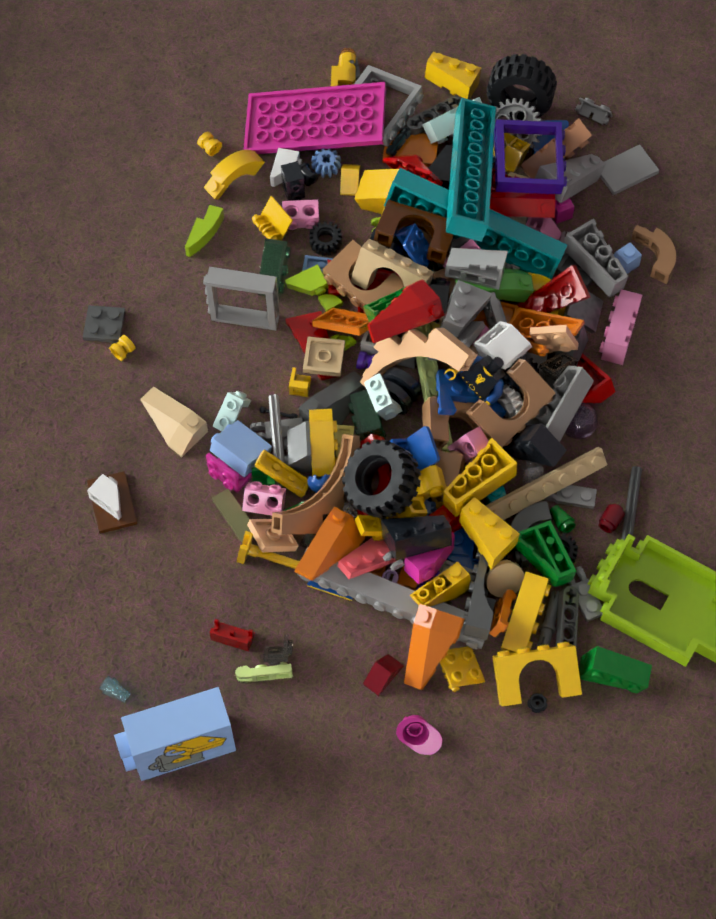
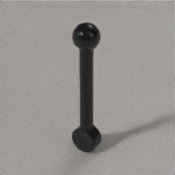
[259,406,298,419]

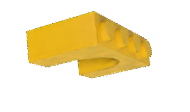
[492,642,582,706]

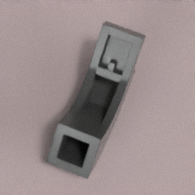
[510,501,551,568]

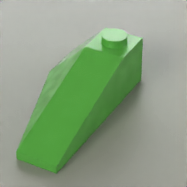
[455,268,534,303]

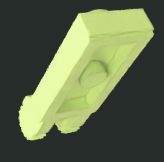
[235,662,293,683]

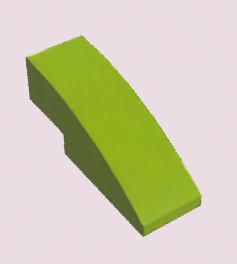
[185,205,224,257]

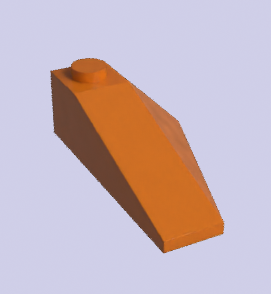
[508,308,585,339]
[294,507,365,581]
[404,604,465,690]

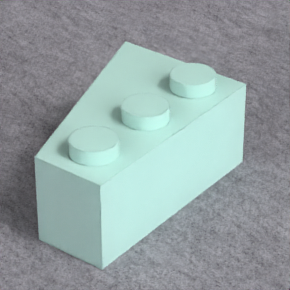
[422,97,482,144]

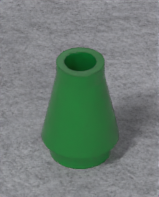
[550,505,576,534]

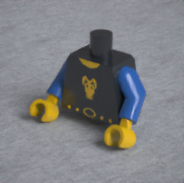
[445,355,506,406]

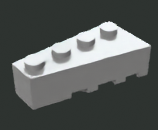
[535,154,606,203]

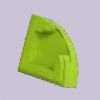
[318,294,343,312]
[330,334,356,351]

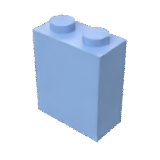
[210,420,272,477]

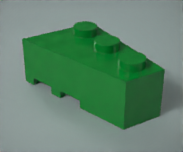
[579,646,652,693]

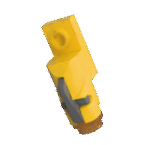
[331,48,360,86]

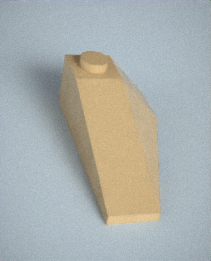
[141,387,208,457]

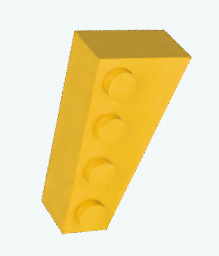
[443,438,517,517]
[501,572,551,653]

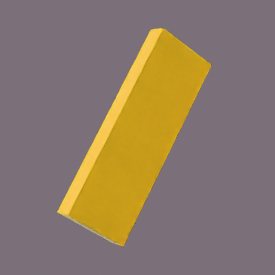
[255,449,309,498]

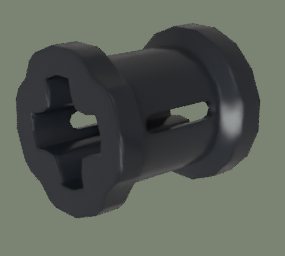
[299,162,319,186]

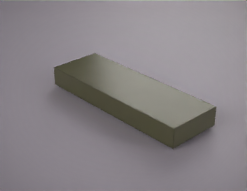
[212,489,254,543]

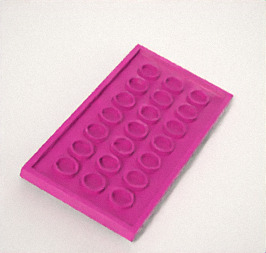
[244,82,386,154]

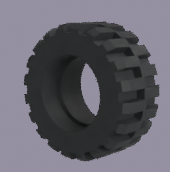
[487,54,557,120]
[342,440,421,519]

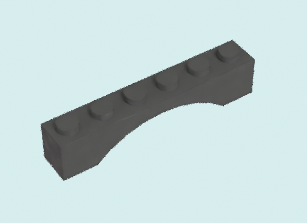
[463,548,493,640]

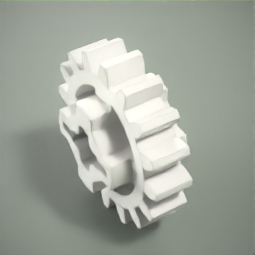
[497,384,523,418]

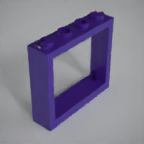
[494,119,567,194]

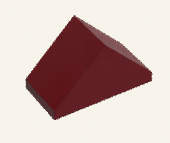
[363,654,404,696]

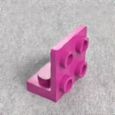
[206,453,252,493]

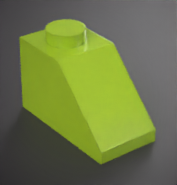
[285,264,328,296]

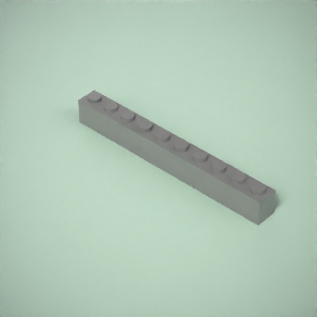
[297,547,485,649]

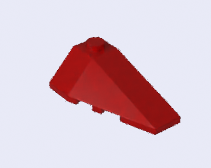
[382,155,443,186]
[490,192,555,218]
[367,279,445,343]
[577,353,616,403]

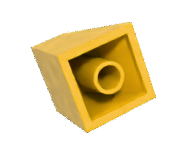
[355,169,399,214]

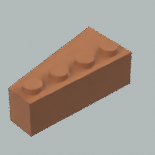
[520,118,592,179]

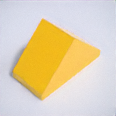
[340,164,360,196]

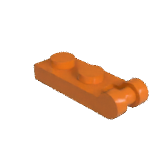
[489,589,517,637]

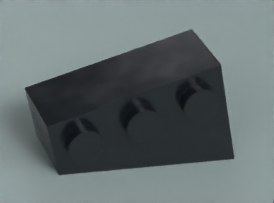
[502,423,567,467]
[381,515,452,560]

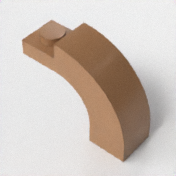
[632,225,676,284]

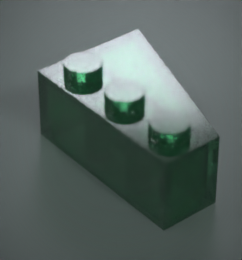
[257,238,291,299]
[349,390,386,440]

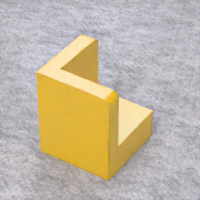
[289,367,311,397]

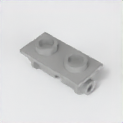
[575,98,612,125]

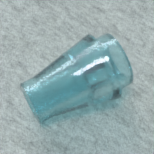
[99,676,131,703]

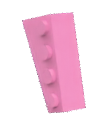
[599,289,642,365]

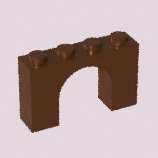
[373,200,455,265]

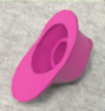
[396,715,442,755]

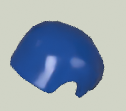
[307,474,330,493]

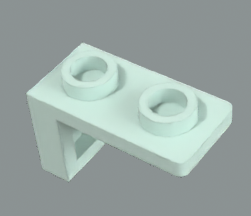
[364,373,402,421]
[213,391,251,431]

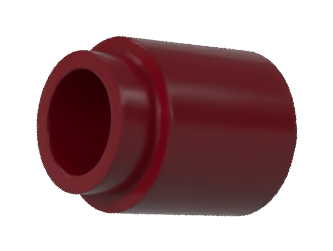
[598,504,625,533]

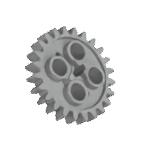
[495,98,543,153]

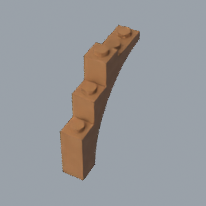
[271,434,360,535]

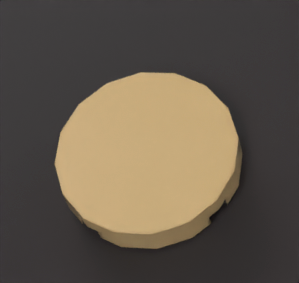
[485,560,524,598]

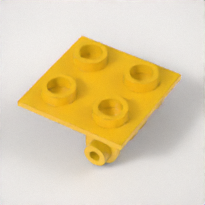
[252,196,293,247]
[440,646,485,692]

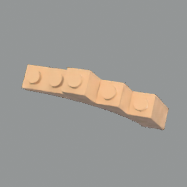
[360,328,478,386]

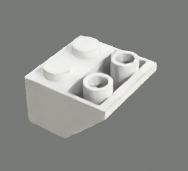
[473,321,532,369]

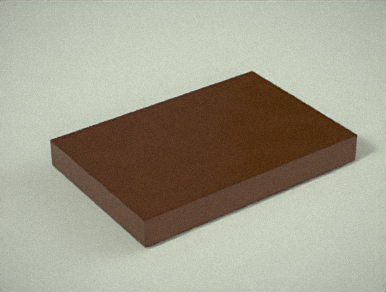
[87,471,137,534]

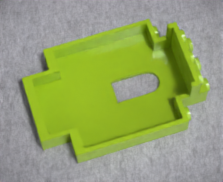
[588,534,716,667]

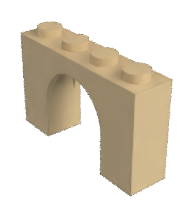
[350,239,434,290]

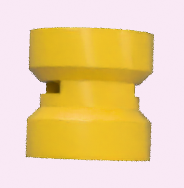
[197,131,222,156]
[109,335,136,361]

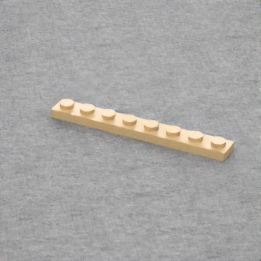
[486,447,607,520]

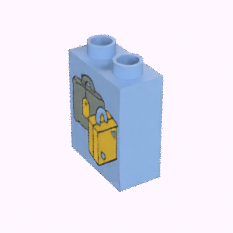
[114,687,236,781]

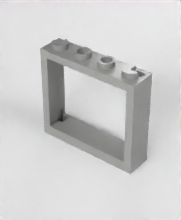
[354,65,424,147]
[203,267,280,330]

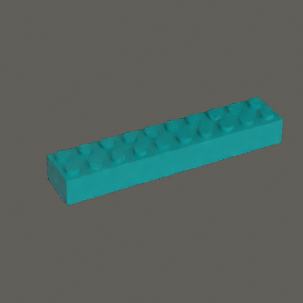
[446,98,496,242]
[384,168,567,279]

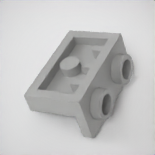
[483,292,507,329]

